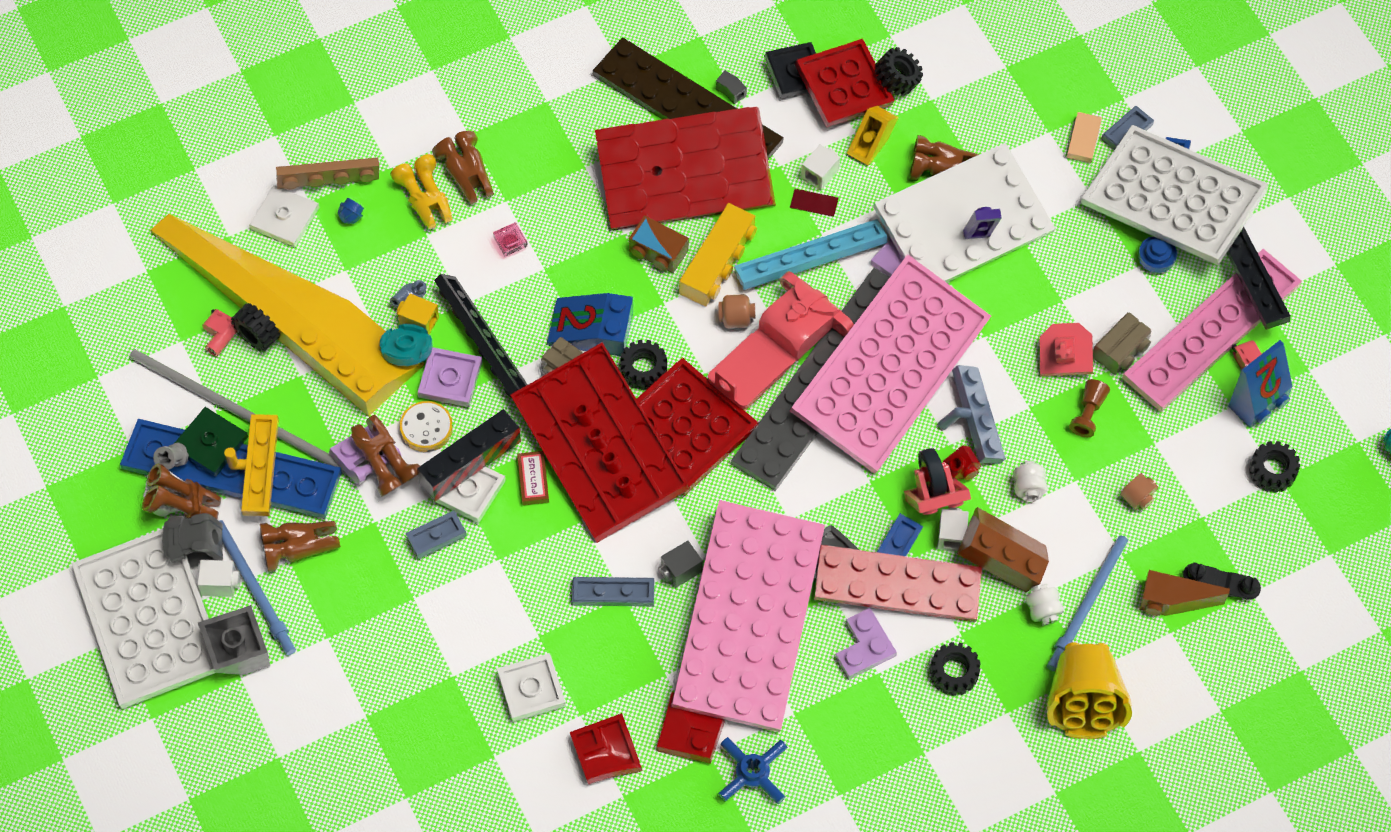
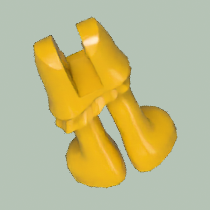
[390,154,452,229]

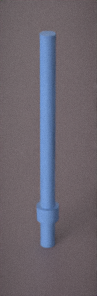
[219,520,296,655]
[1047,535,1128,671]

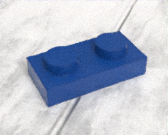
[877,513,923,556]

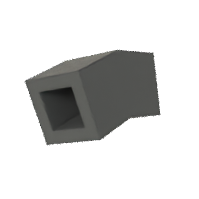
[716,70,747,104]

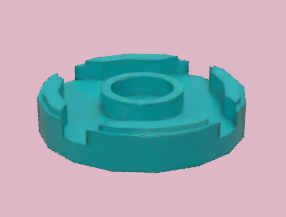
[379,324,433,366]

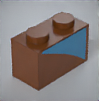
[629,215,689,274]

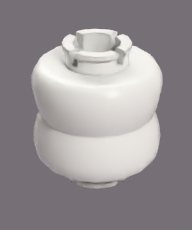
[1013,461,1048,502]
[1025,583,1064,625]

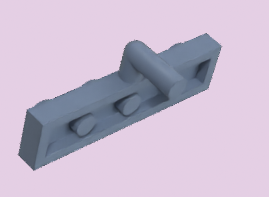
[938,365,1006,464]

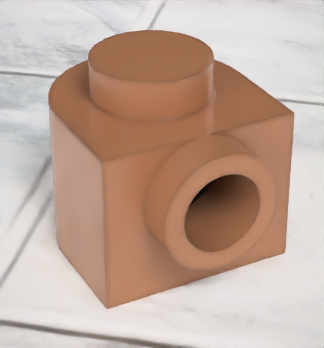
[1120,473,1158,510]

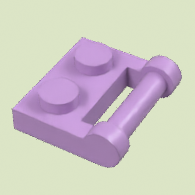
[329,426,402,484]

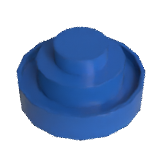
[1138,236,1177,273]

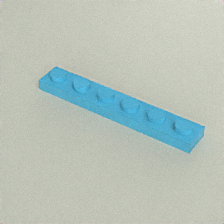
[734,219,888,290]

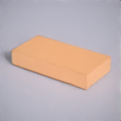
[1067,112,1102,163]

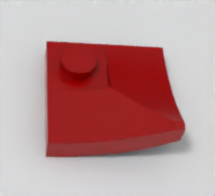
[657,692,725,764]
[569,713,643,785]

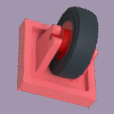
[904,448,971,515]

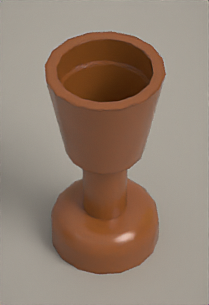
[1069,379,1111,438]

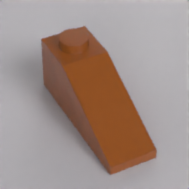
[1139,570,1230,616]

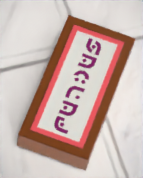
[517,451,549,505]

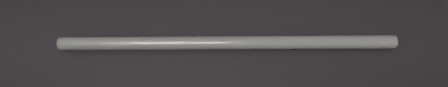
[130,349,348,476]

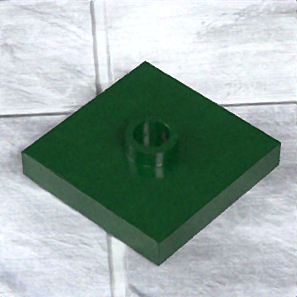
[174,406,249,477]

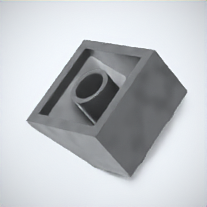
[198,605,270,675]

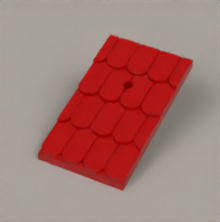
[595,106,776,230]
[511,342,690,543]

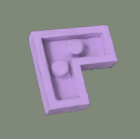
[835,608,897,680]

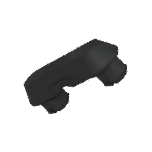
[1183,562,1261,599]

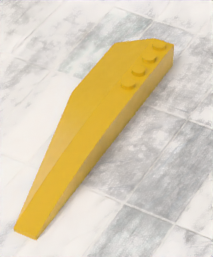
[150,214,424,417]

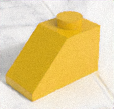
[847,106,899,165]

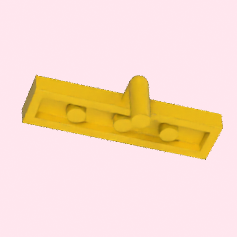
[224,414,279,516]

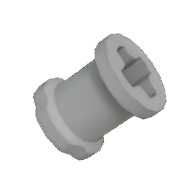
[153,443,189,470]

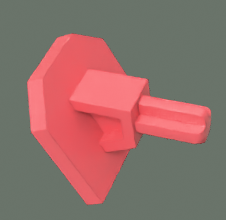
[1040,323,1093,376]

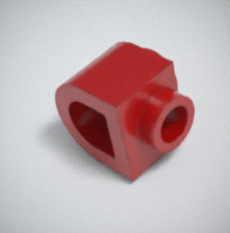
[943,445,981,480]

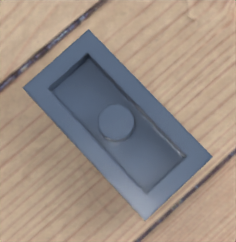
[406,510,467,559]

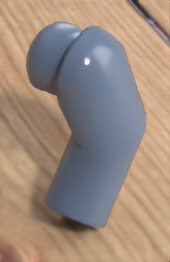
[390,280,427,308]

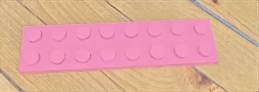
[1122,248,1302,412]

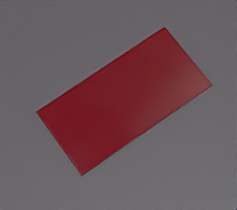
[790,189,839,217]

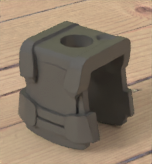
[162,513,223,569]

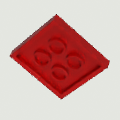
[795,38,895,128]

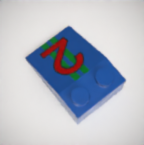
[547,293,634,356]
[1228,340,1293,428]

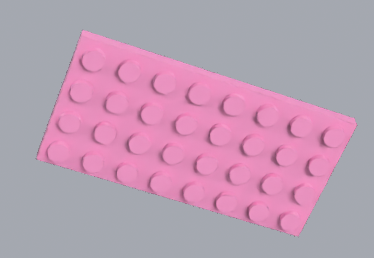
[790,254,991,474]
[671,500,825,733]

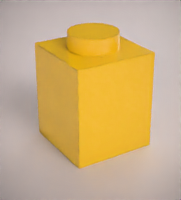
[396,293,439,335]

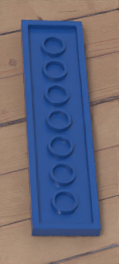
[120,418,342,519]

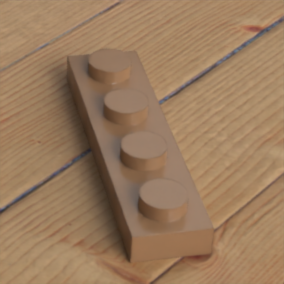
[276,157,379,190]

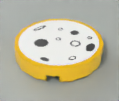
[400,401,453,452]

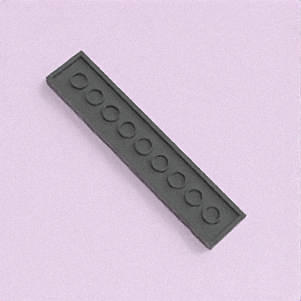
[731,268,890,492]

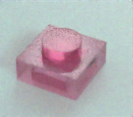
[493,222,528,257]

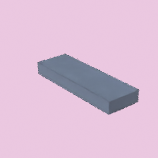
[572,577,655,607]

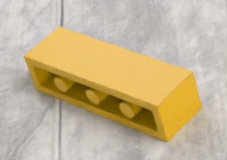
[679,203,757,307]

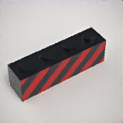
[417,409,521,501]

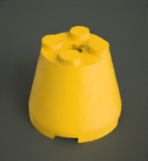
[1047,642,1132,739]

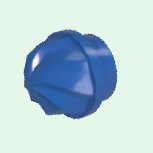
[338,198,364,224]

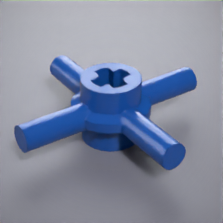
[718,737,788,804]

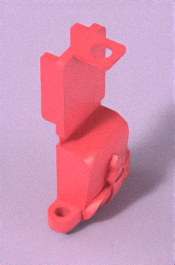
[708,271,854,411]

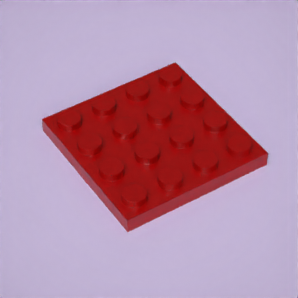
[637,357,759,496]

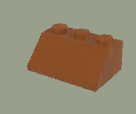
[957,507,1049,592]

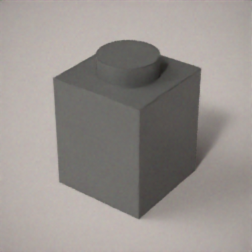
[659,540,703,588]

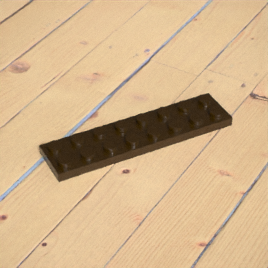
[593,37,784,160]

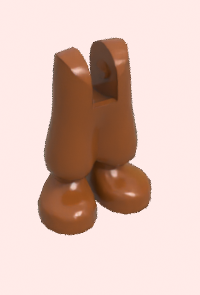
[432,130,494,205]
[910,135,979,180]
[259,521,341,573]

